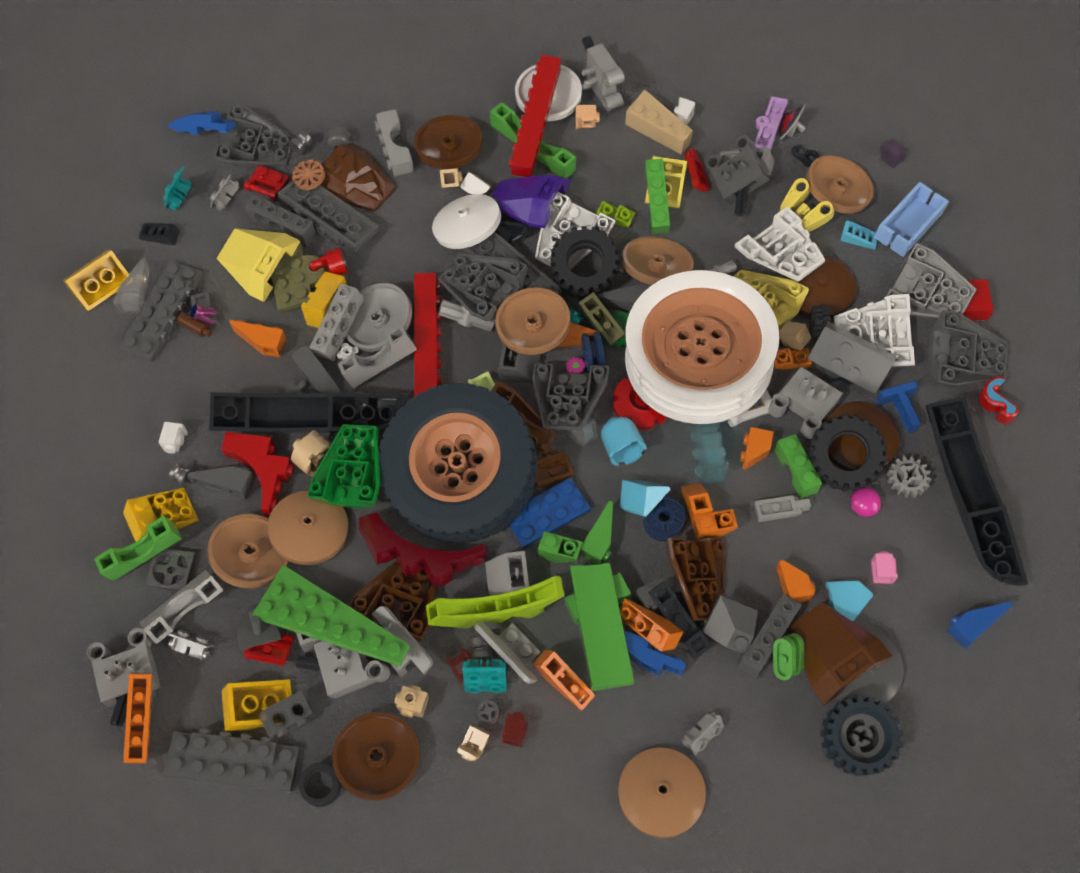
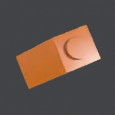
[776,560,815,603]

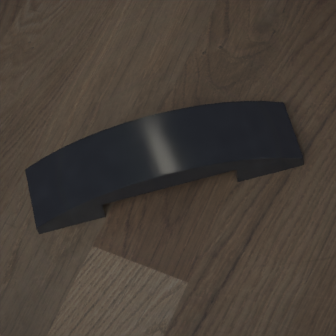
[648,580,712,659]

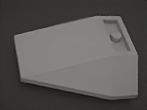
[886,243,976,319]

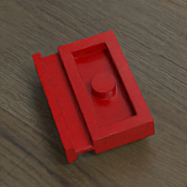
[244,634,294,666]

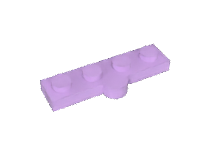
[755,96,788,152]

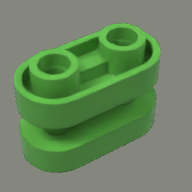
[773,633,804,680]

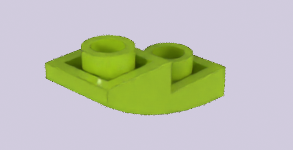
[596,200,636,227]

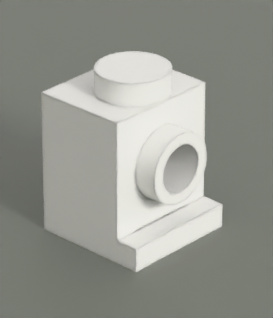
[673,97,696,126]
[158,422,188,454]

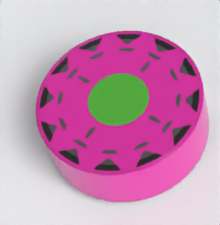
[566,357,585,374]

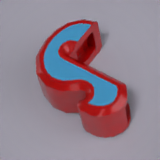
[978,376,1019,424]

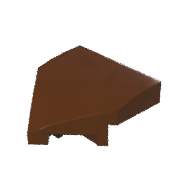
[536,443,574,488]

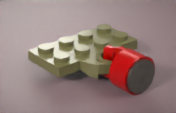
[271,242,350,313]

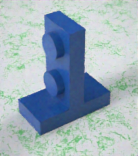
[876,381,921,434]

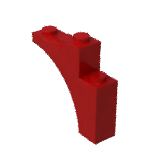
[221,432,294,517]

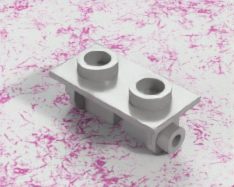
[210,174,239,211]
[168,630,215,660]
[682,712,724,755]

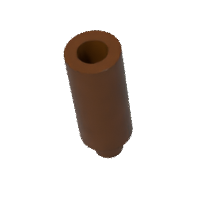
[177,312,212,337]

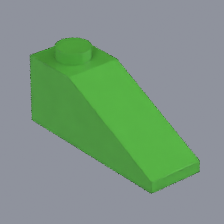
[579,501,613,565]

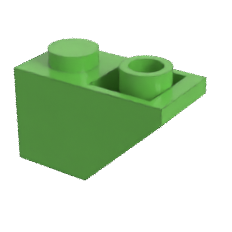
[538,531,582,563]

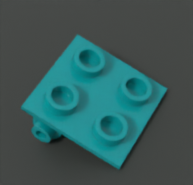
[163,166,191,211]
[463,659,507,693]

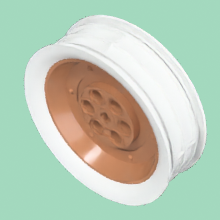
[625,270,779,424]

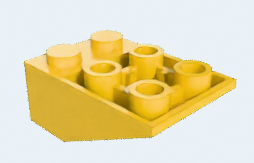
[123,488,198,542]

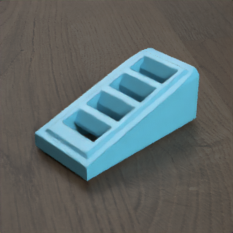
[840,220,877,250]

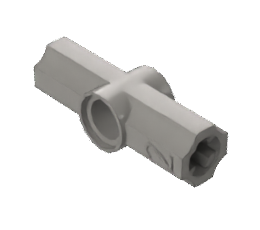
[438,299,495,331]

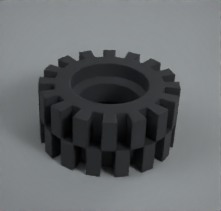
[809,305,831,339]

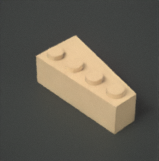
[625,90,693,155]

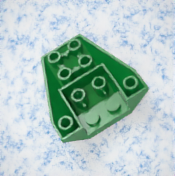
[307,424,380,509]

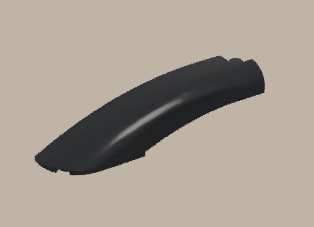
[209,392,406,433]
[925,396,1029,586]

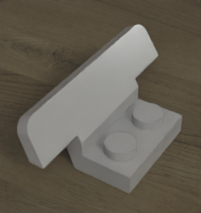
[372,606,433,677]
[474,621,541,684]

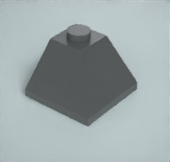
[702,595,758,655]

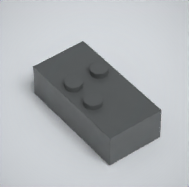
[807,322,896,394]

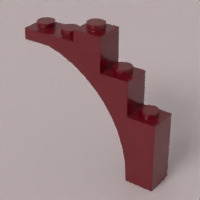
[358,511,486,588]

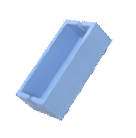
[874,182,949,257]

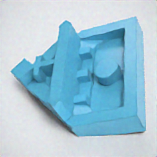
[826,581,874,621]

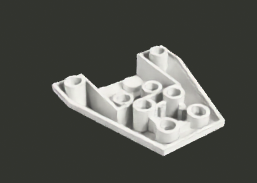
[535,192,616,270]

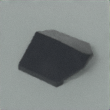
[495,212,529,243]

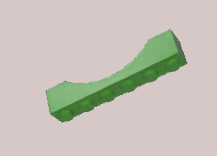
[490,102,576,179]

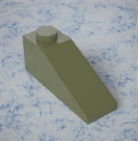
[579,292,626,346]

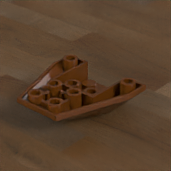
[665,537,725,621]
[348,560,435,642]
[789,602,893,705]

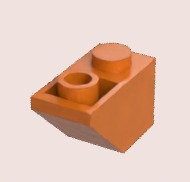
[740,427,774,470]
[681,483,713,523]
[692,509,738,541]

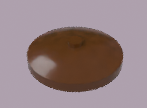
[414,115,483,169]
[784,255,856,318]
[825,402,900,471]
[332,712,420,801]

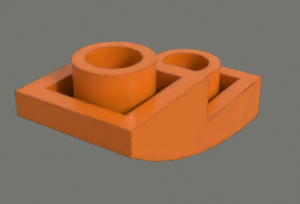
[774,347,812,369]

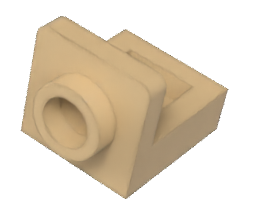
[457,724,491,761]

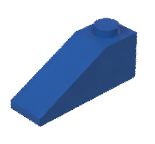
[947,602,1014,649]

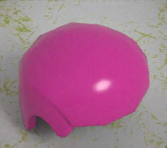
[850,487,881,517]

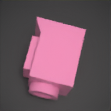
[871,551,898,584]

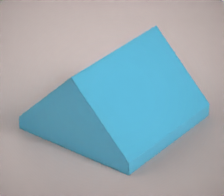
[620,480,670,517]

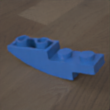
[168,111,236,135]
[623,627,686,676]

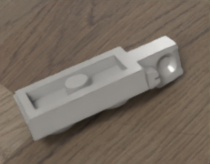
[754,495,811,522]

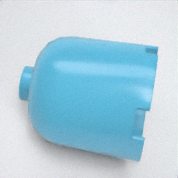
[600,417,647,466]

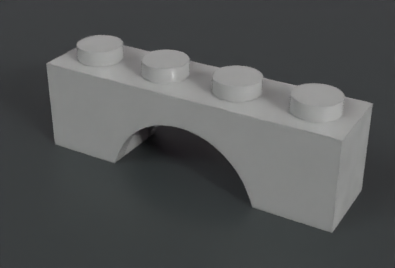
[374,109,414,176]
[338,324,417,388]
[139,570,223,644]

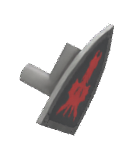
[777,104,806,140]

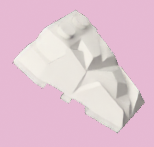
[734,207,825,282]
[834,294,915,367]

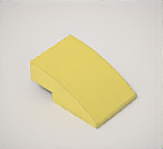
[645,156,687,208]

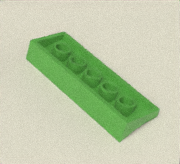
[569,563,634,691]

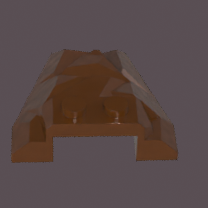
[315,144,396,212]

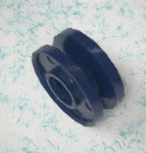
[581,331,605,373]
[643,497,685,542]

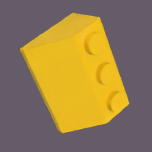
[63,250,133,311]

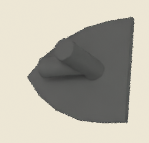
[237,606,281,650]

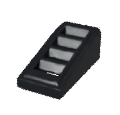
[138,223,180,245]

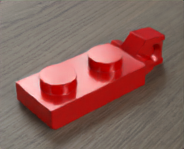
[684,148,710,193]

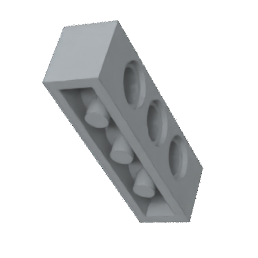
[309,284,364,362]

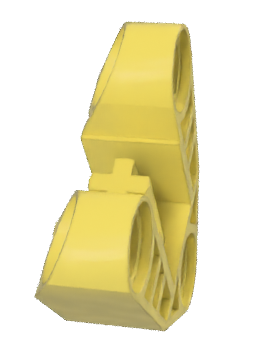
[780,178,834,232]

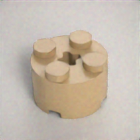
[291,430,331,477]

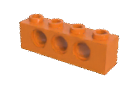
[123,672,153,763]

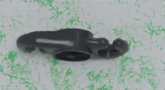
[792,145,822,167]

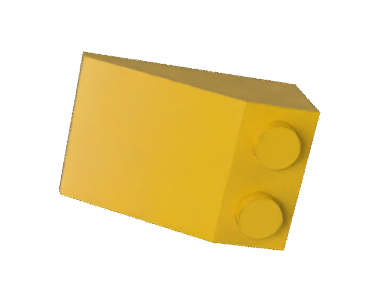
[221,679,294,732]

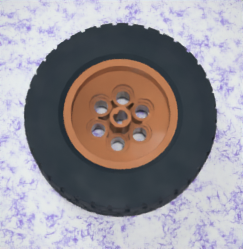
[379,383,538,543]

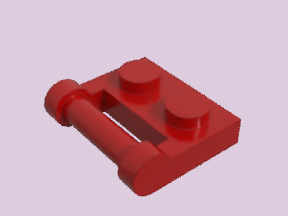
[244,165,290,201]

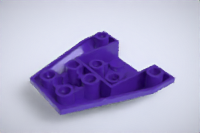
[491,175,571,228]

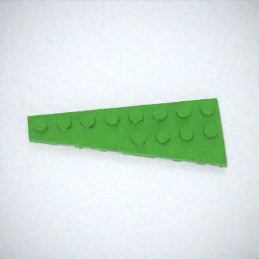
[252,565,410,666]

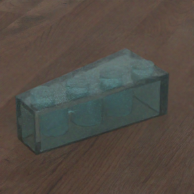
[689,422,728,484]

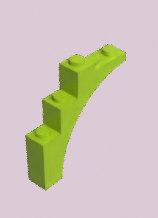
[426,576,564,629]

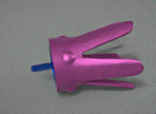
[189,304,218,326]

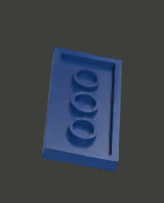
[509,478,591,549]

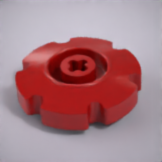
[613,378,669,431]

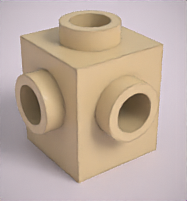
[395,685,429,718]

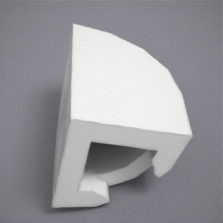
[460,172,491,195]

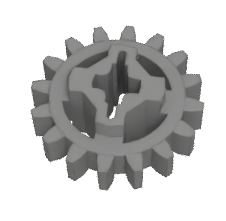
[887,456,932,498]

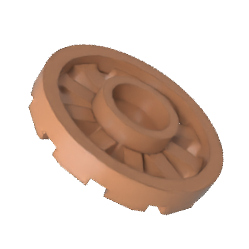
[292,159,325,190]

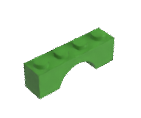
[645,158,670,234]
[94,516,182,581]

